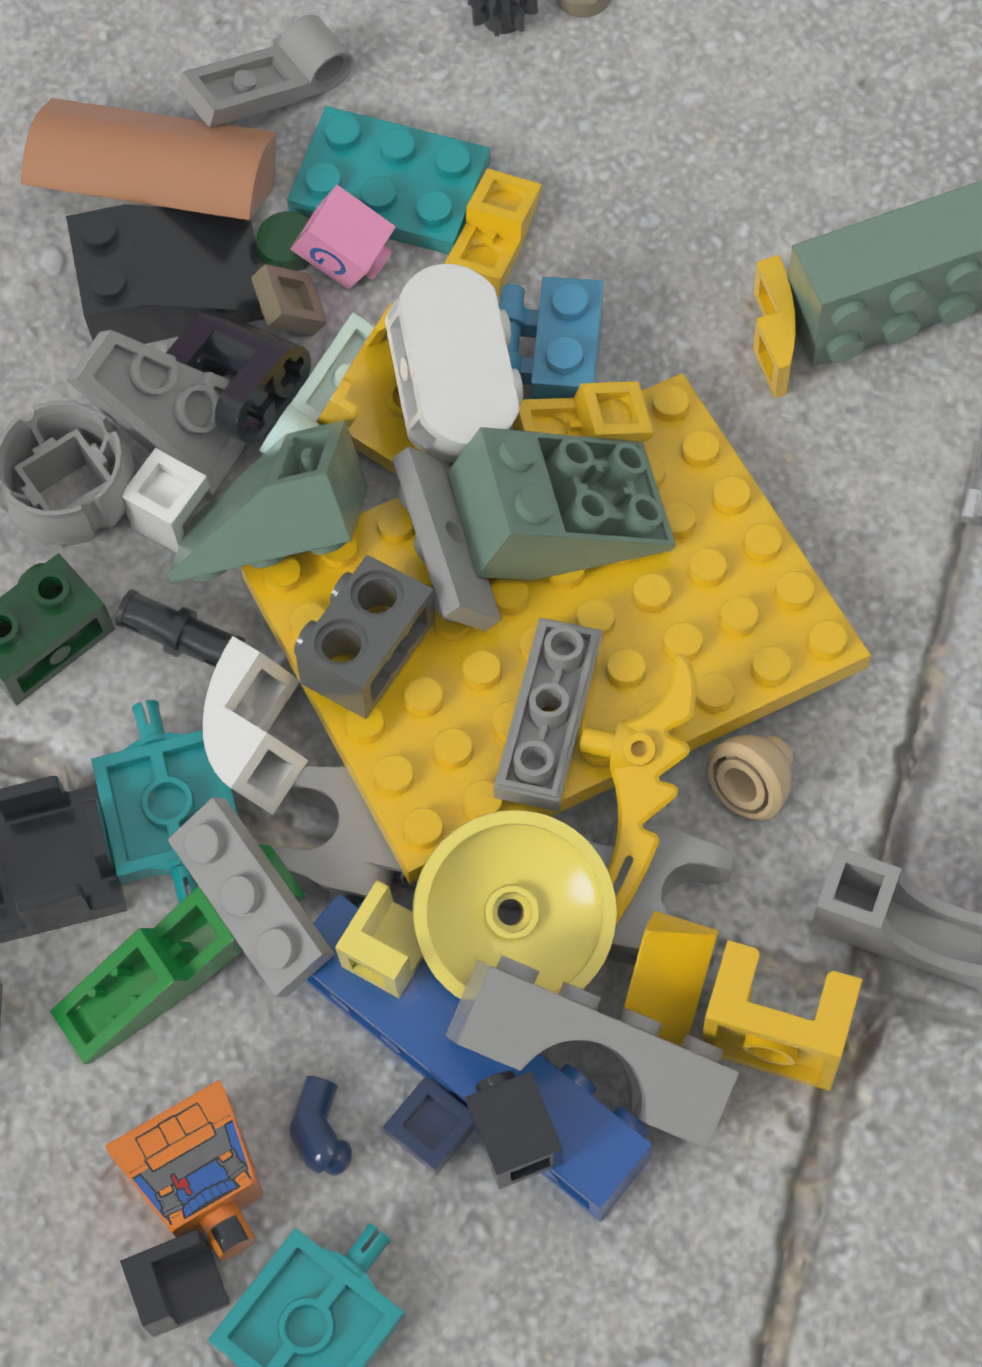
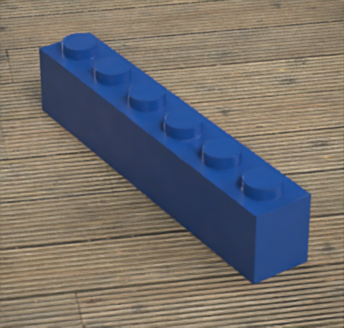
[305,894,652,1222]

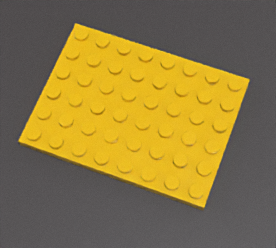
[241,373,871,883]

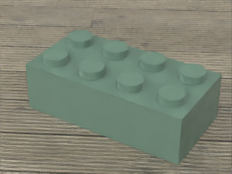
[788,180,982,367]

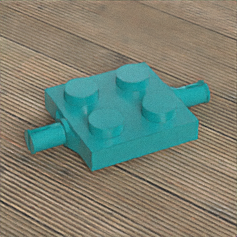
[91,700,239,905]
[208,1223,406,1367]

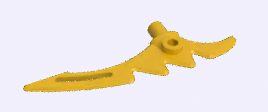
[580,654,696,924]

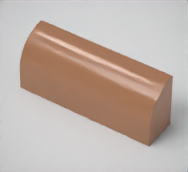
[21,98,277,220]

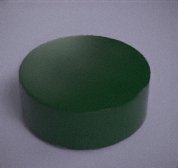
[257,211,310,271]

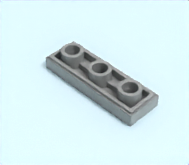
[393,446,502,631]
[494,618,603,812]

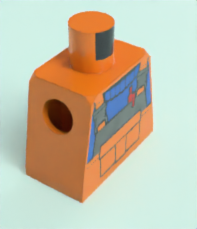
[105,1080,264,1260]

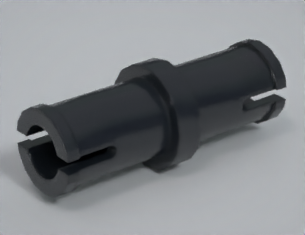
[115,589,246,668]

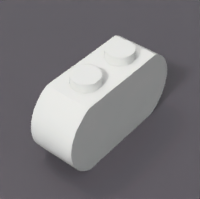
[385,264,523,463]

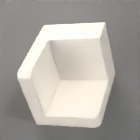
[122,448,210,553]

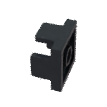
[0,776,127,944]

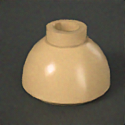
[707,735,793,821]

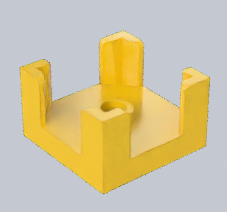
[316,302,420,475]
[702,940,863,1091]

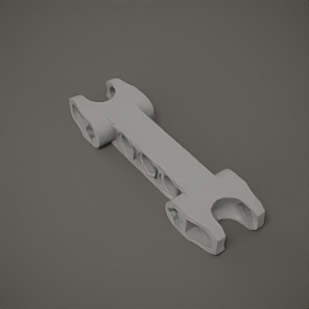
[274,766,734,966]

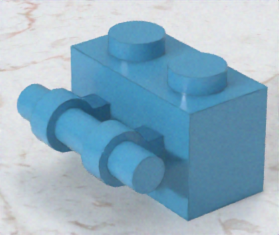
[498,276,603,399]

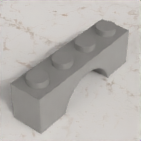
[810,846,982,991]
[445,955,739,1149]

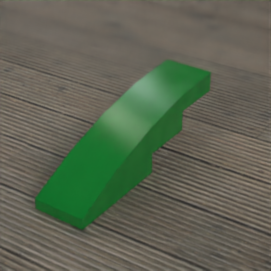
[50,844,307,1064]

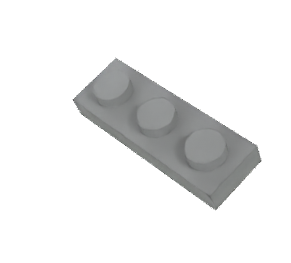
[168,797,335,997]

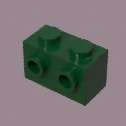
[0,553,115,706]

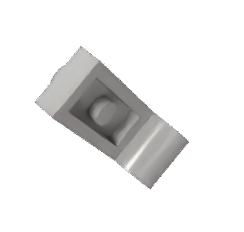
[178,15,354,128]

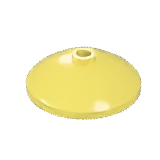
[413,810,617,999]

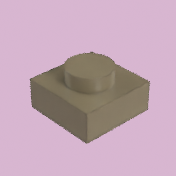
[251,264,327,336]

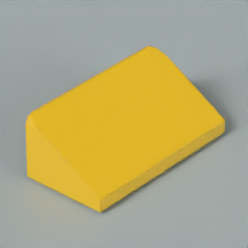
[621,910,719,1046]

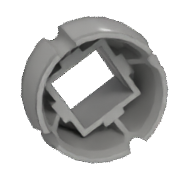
[0,400,136,548]

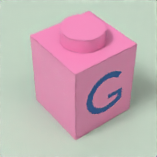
[290,185,396,290]

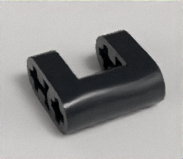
[166,309,311,444]

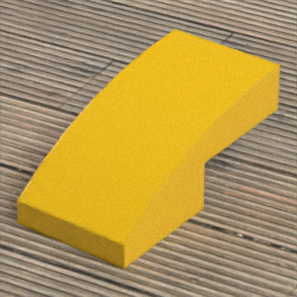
[445,168,542,296]
[753,255,796,399]
[512,381,654,442]

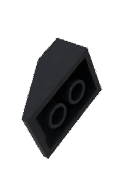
[66,204,265,344]

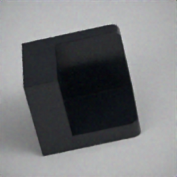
[120,1230,229,1337]

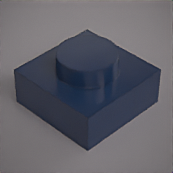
[383,1075,475,1176]

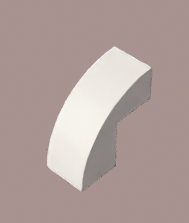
[203,636,309,815]

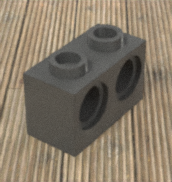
[294,555,435,719]

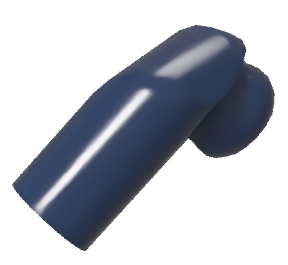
[290,1076,352,1176]

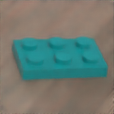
[287,106,491,255]

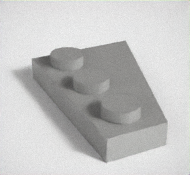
[66,330,247,496]

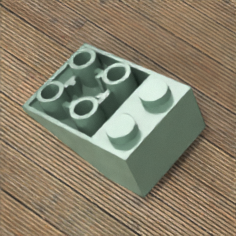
[168,420,368,582]
[448,427,676,580]

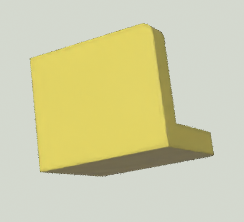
[335,880,423,998]

